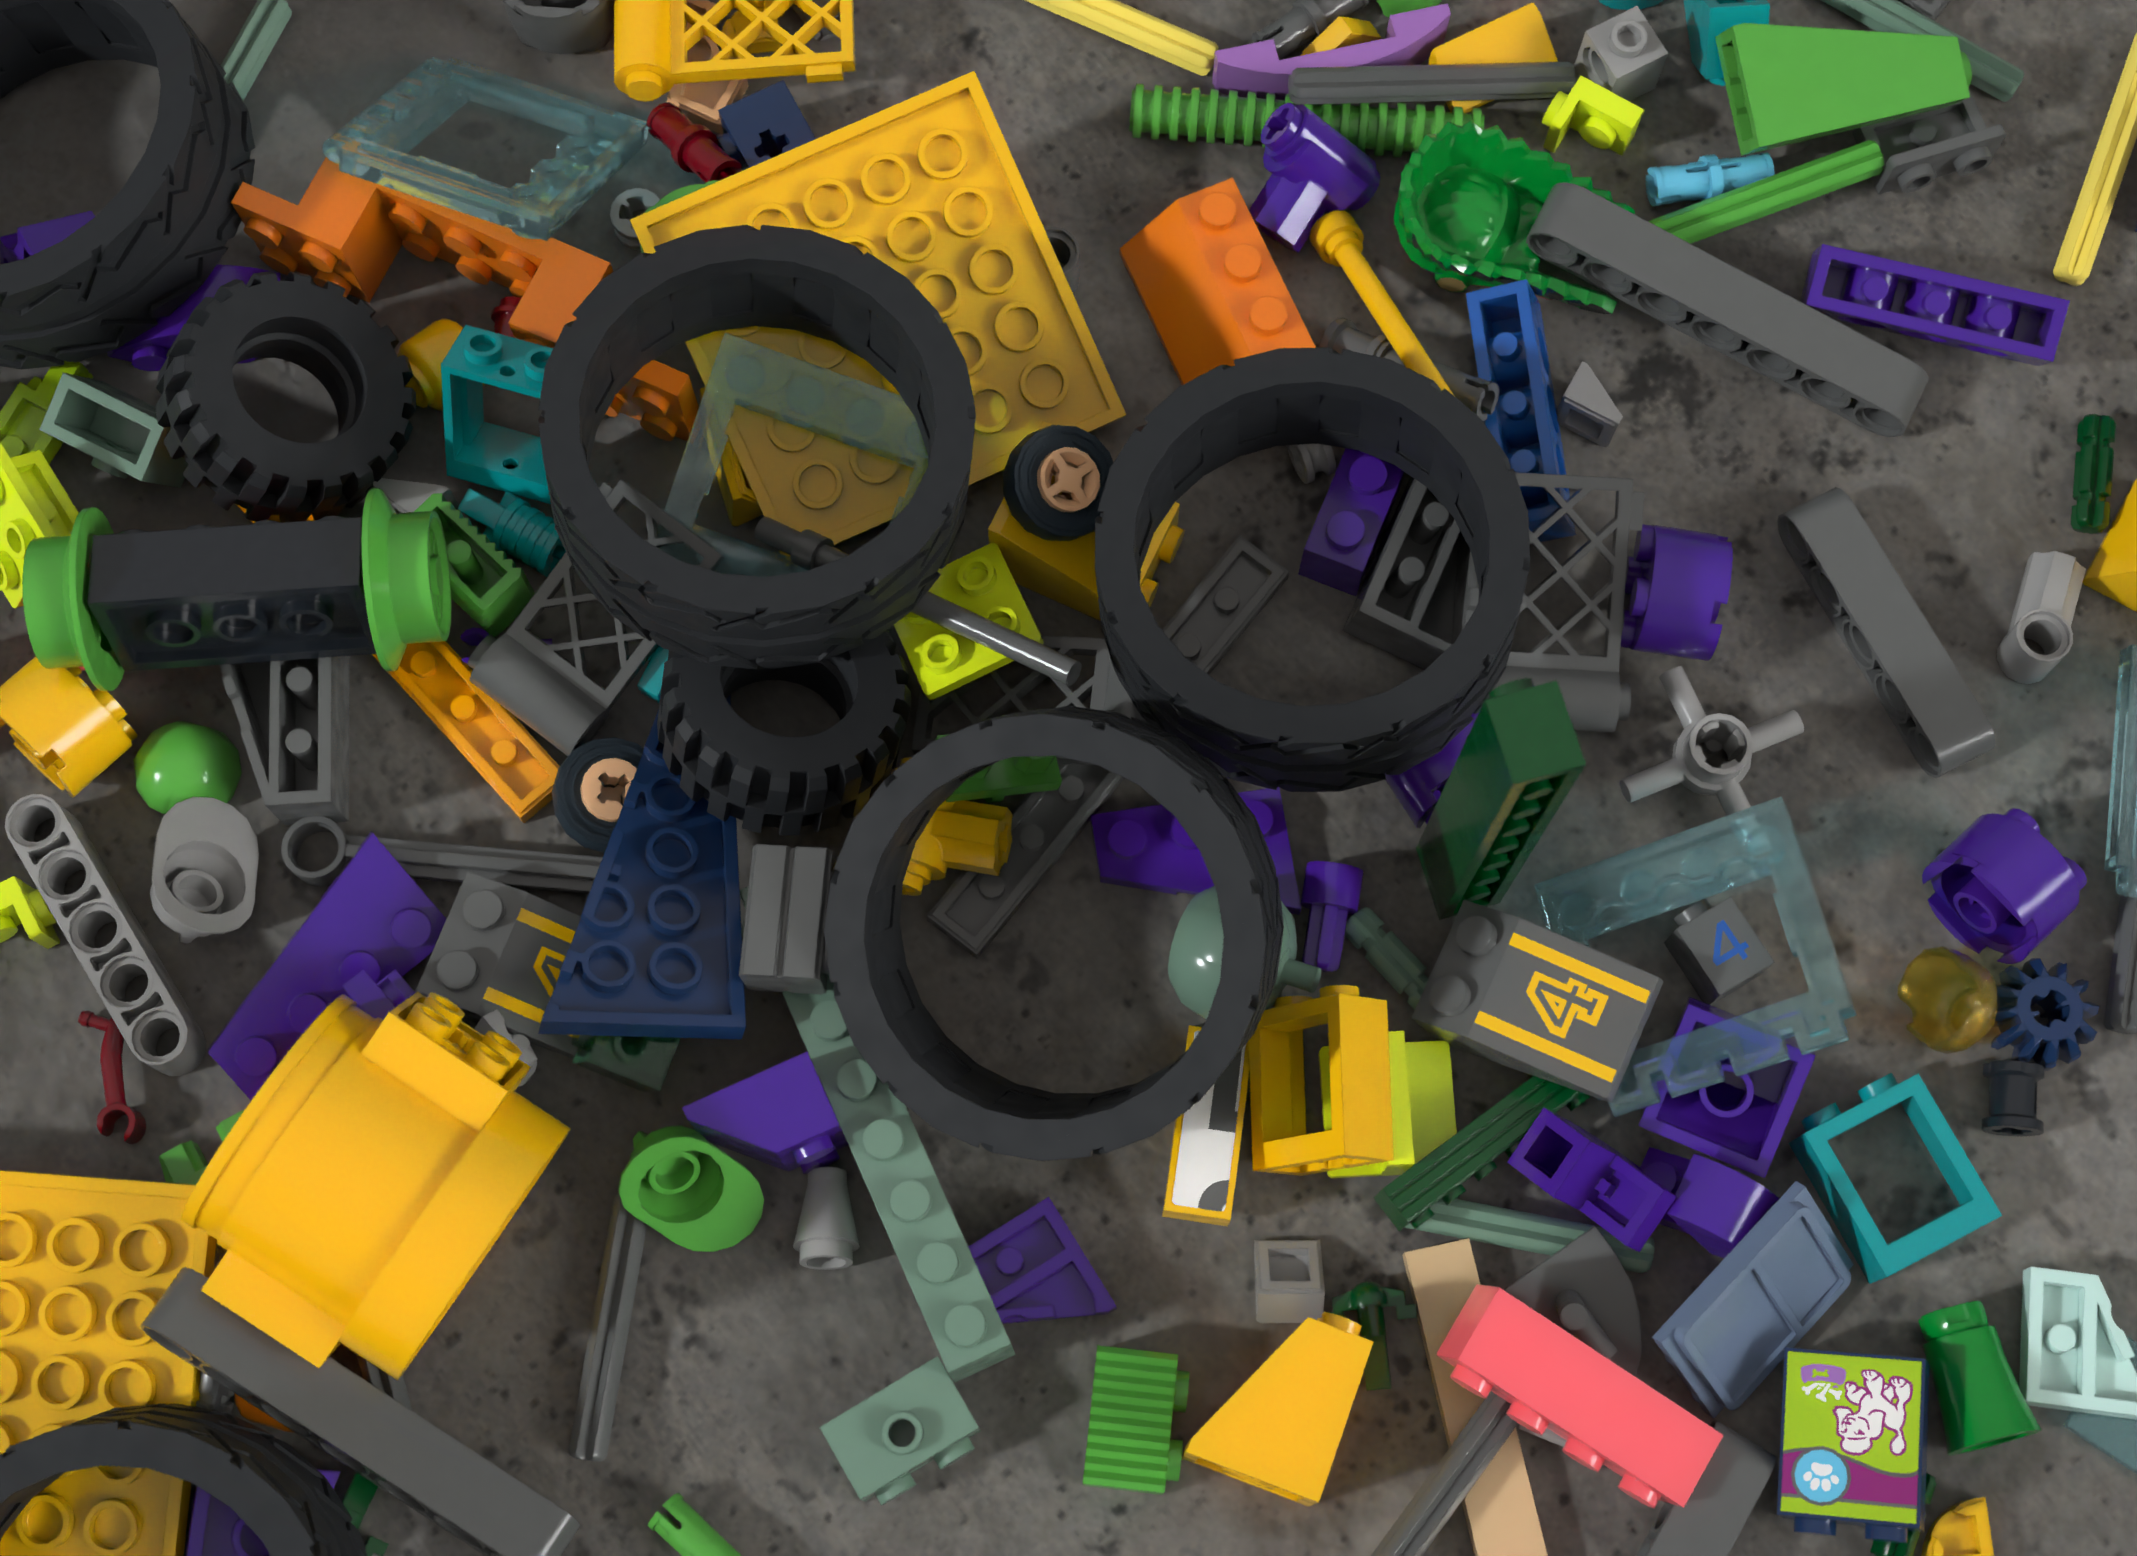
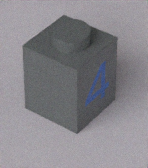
[1664,896,1775,1005]

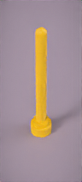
[1310,210,1454,395]

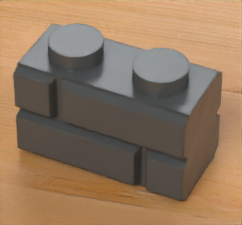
[739,844,837,995]

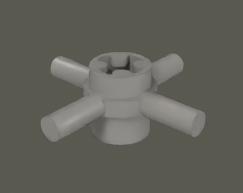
[1619,666,1804,848]

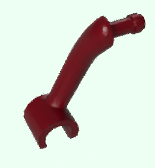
[78,1010,146,1144]

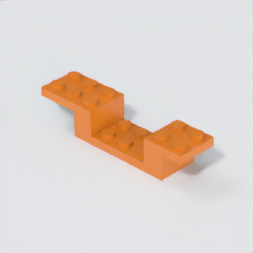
[231,144,702,444]

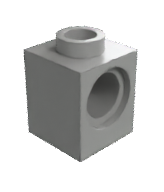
[1574,6,1668,101]

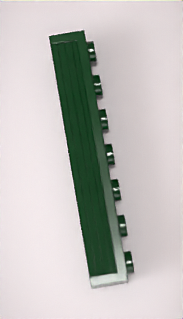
[1374,1076,1590,1231]

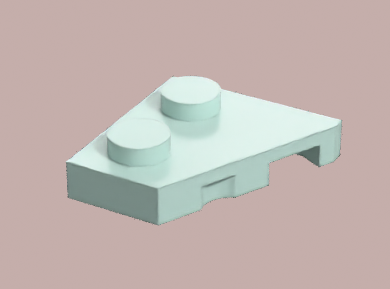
[2019,1266,2137,1420]

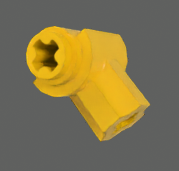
[891,757,1013,896]

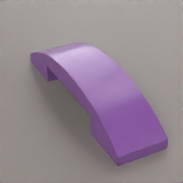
[1212,3,1451,100]

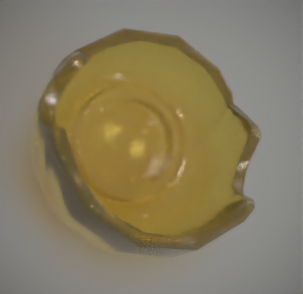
[1897,946,1997,1054]

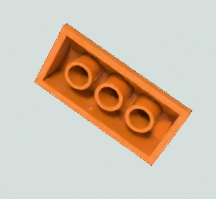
[1119,177,1316,385]

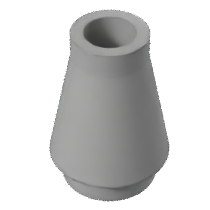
[793,1167,860,1270]

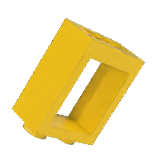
[1249,985,1394,1176]

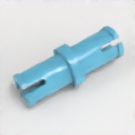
[1646,152,1775,207]

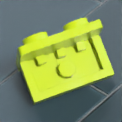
[0,443,79,609]
[894,543,1044,700]
[1318,1031,1457,1178]

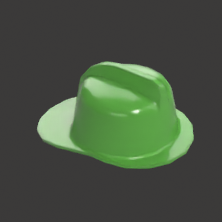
[618,1125,764,1252]

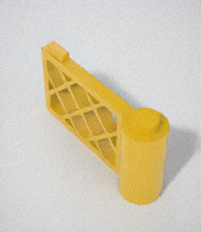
[614,0,856,102]

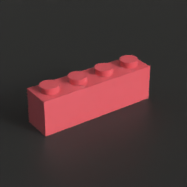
[1436,1284,1724,1509]

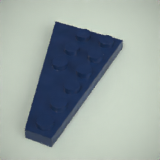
[538,694,746,1040]

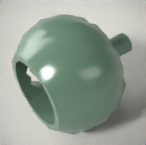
[1168,886,1321,1020]

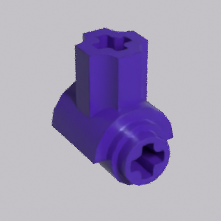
[1249,103,1381,253]

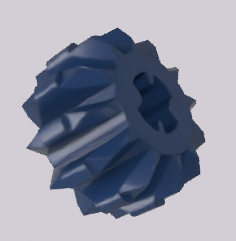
[1980,958,2100,1071]

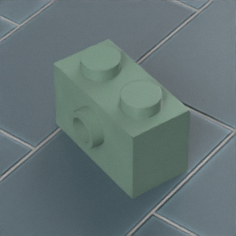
[39,372,188,488]
[819,1356,981,1506]

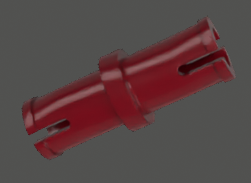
[647,102,742,183]

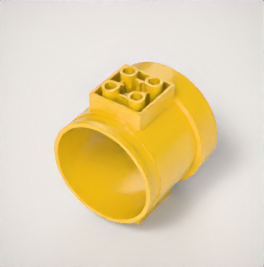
[181,992,571,1380]

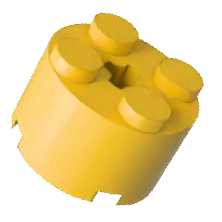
[0,656,138,798]

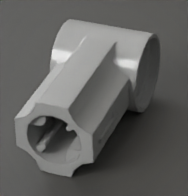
[1997,551,2086,684]

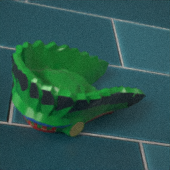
[1394,120,1635,314]

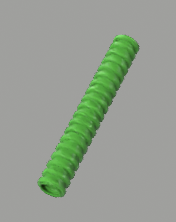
[1129,83,1485,157]

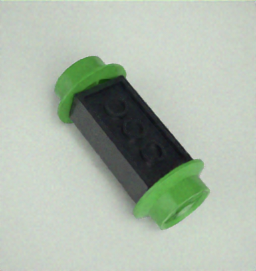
[22,488,451,691]

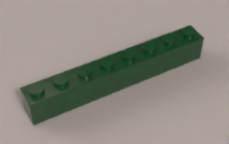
[1416,678,1586,920]

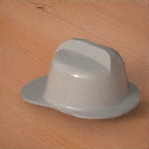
[150,797,259,944]

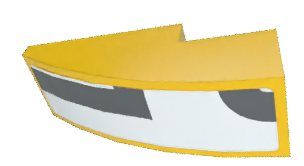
[1162,1025,1249,1226]

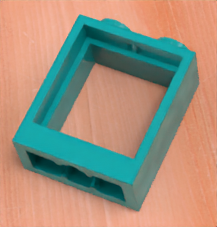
[441,325,553,504]
[1789,1073,2002,1284]

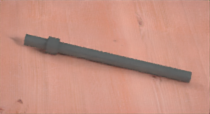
[755,517,1081,686]

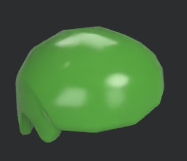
[133,721,242,815]

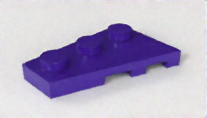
[1090,787,1302,915]

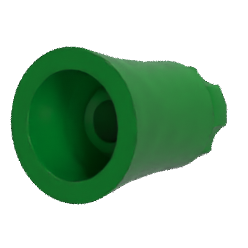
[1918,1301,2042,1456]

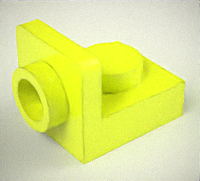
[1542,75,1644,156]
[0,876,60,949]

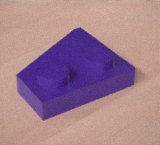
[968,1197,1117,1324]

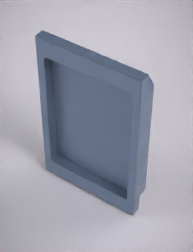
[1652,1181,1854,1418]

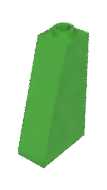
[1715,23,1972,156]

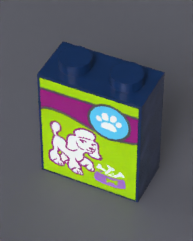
[1777,1348,1930,1543]

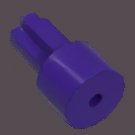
[1301,861,1364,972]

